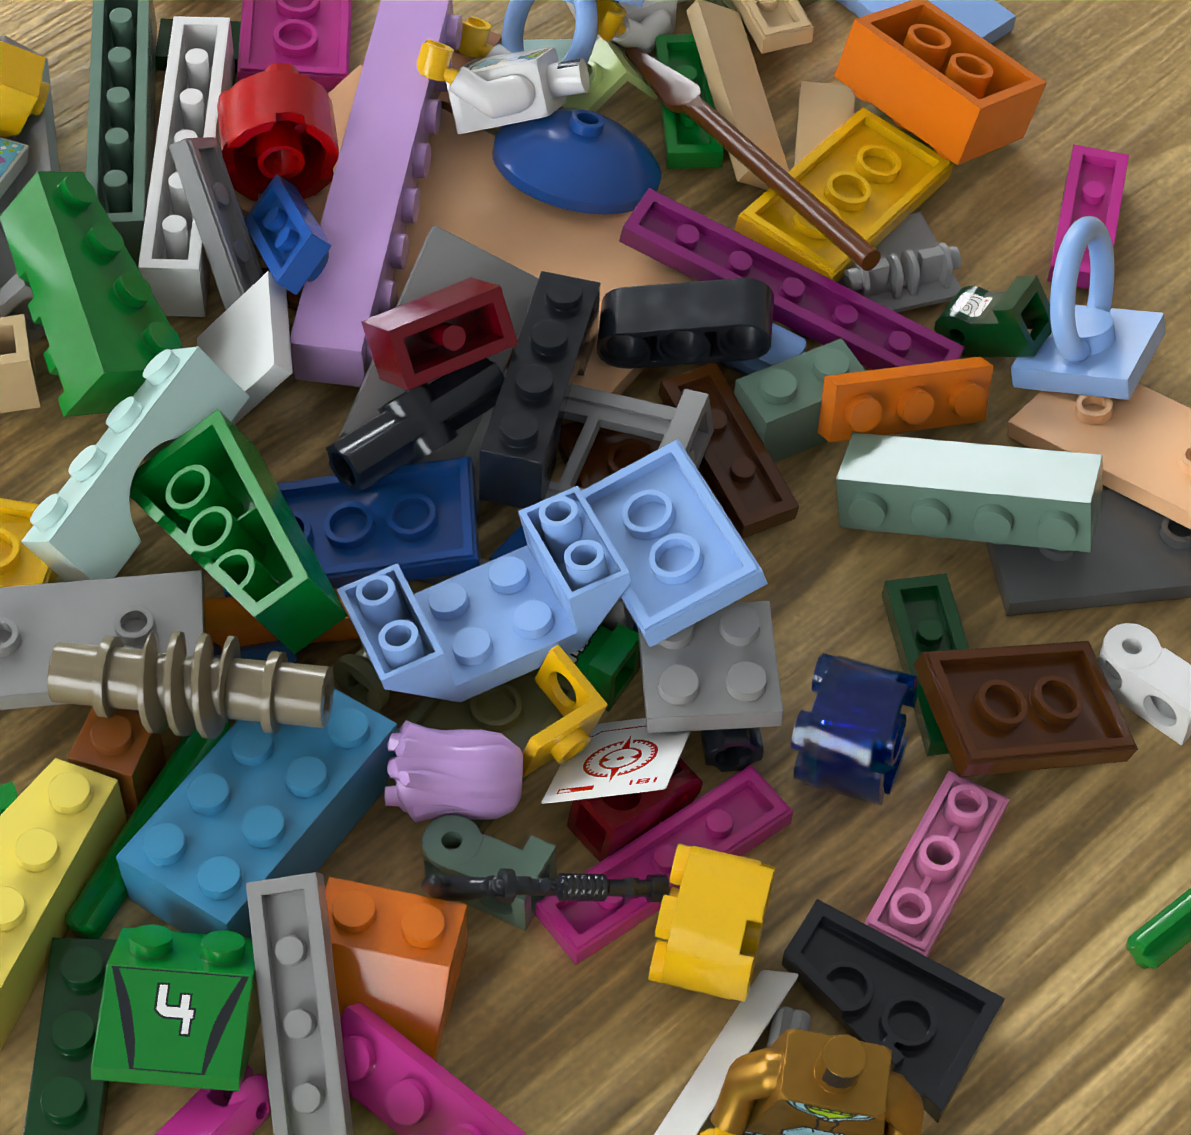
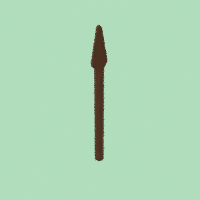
[625,47,881,271]

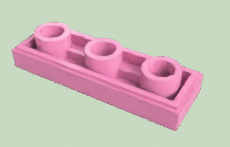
[864,771,1010,957]

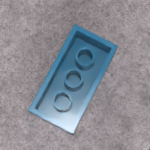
[116,688,398,938]

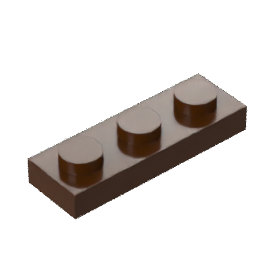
[658,363,799,539]

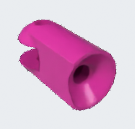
[155,1064,271,1135]

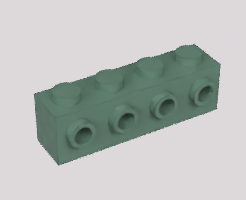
[836,432,1103,553]

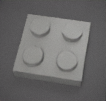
[638,601,783,733]

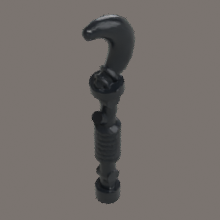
[421,868,670,904]

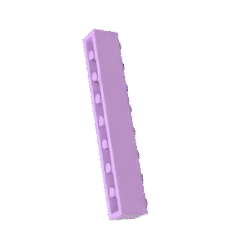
[290,0,462,387]

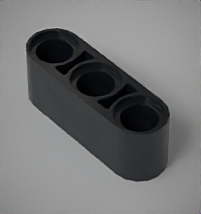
[597,278,774,369]

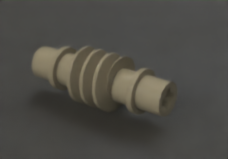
[47,629,334,739]

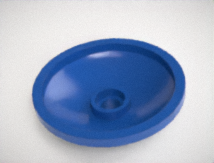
[492,108,661,214]

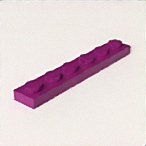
[619,188,965,370]

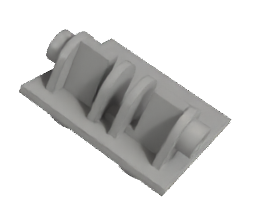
[838,212,961,313]

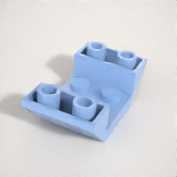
[337,486,632,702]

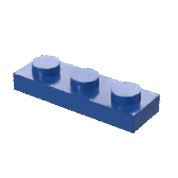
[244,174,332,295]

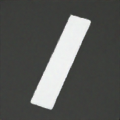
[654,970,799,1135]

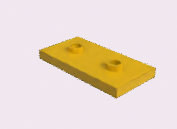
[734,107,954,283]

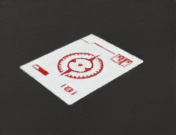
[541,718,691,804]

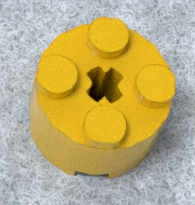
[648,844,776,1002]

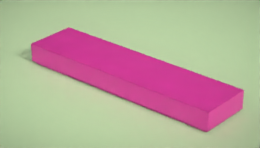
[535,765,793,965]

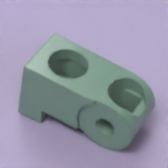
[422,814,557,931]

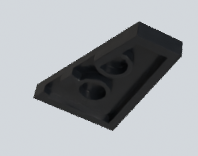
[782,899,1005,1123]

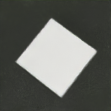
[197,271,293,425]

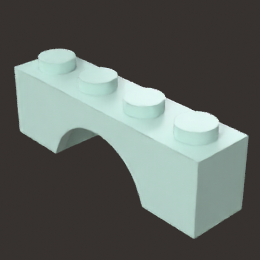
[21,346,250,582]

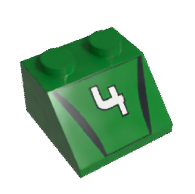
[91,925,261,1091]

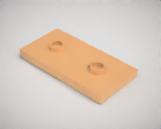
[1008,383,1191,529]

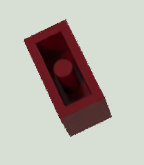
[361,277,518,391]

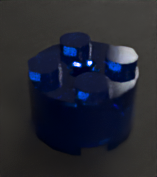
[791,653,918,805]

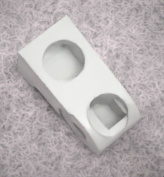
[1098,623,1191,746]

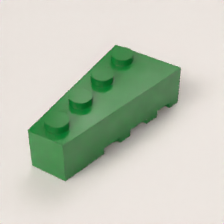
[0,171,183,417]
[130,409,348,654]

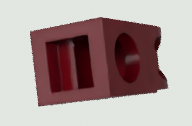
[567,757,703,862]

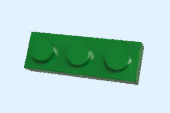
[654,34,724,169]

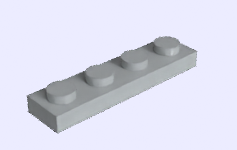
[246,872,354,1135]

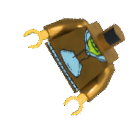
[699,1028,924,1135]

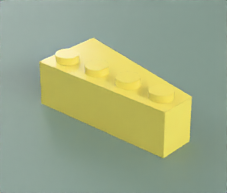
[0,758,127,1051]

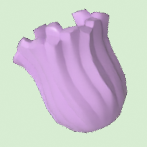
[384,720,523,823]

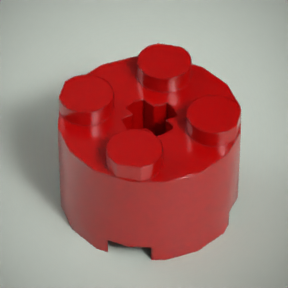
[217,63,339,201]

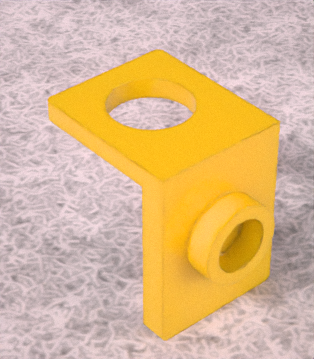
[522,645,608,778]

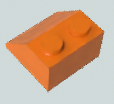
[325,877,468,1061]

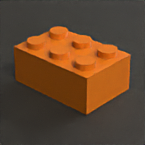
[834,0,1047,165]

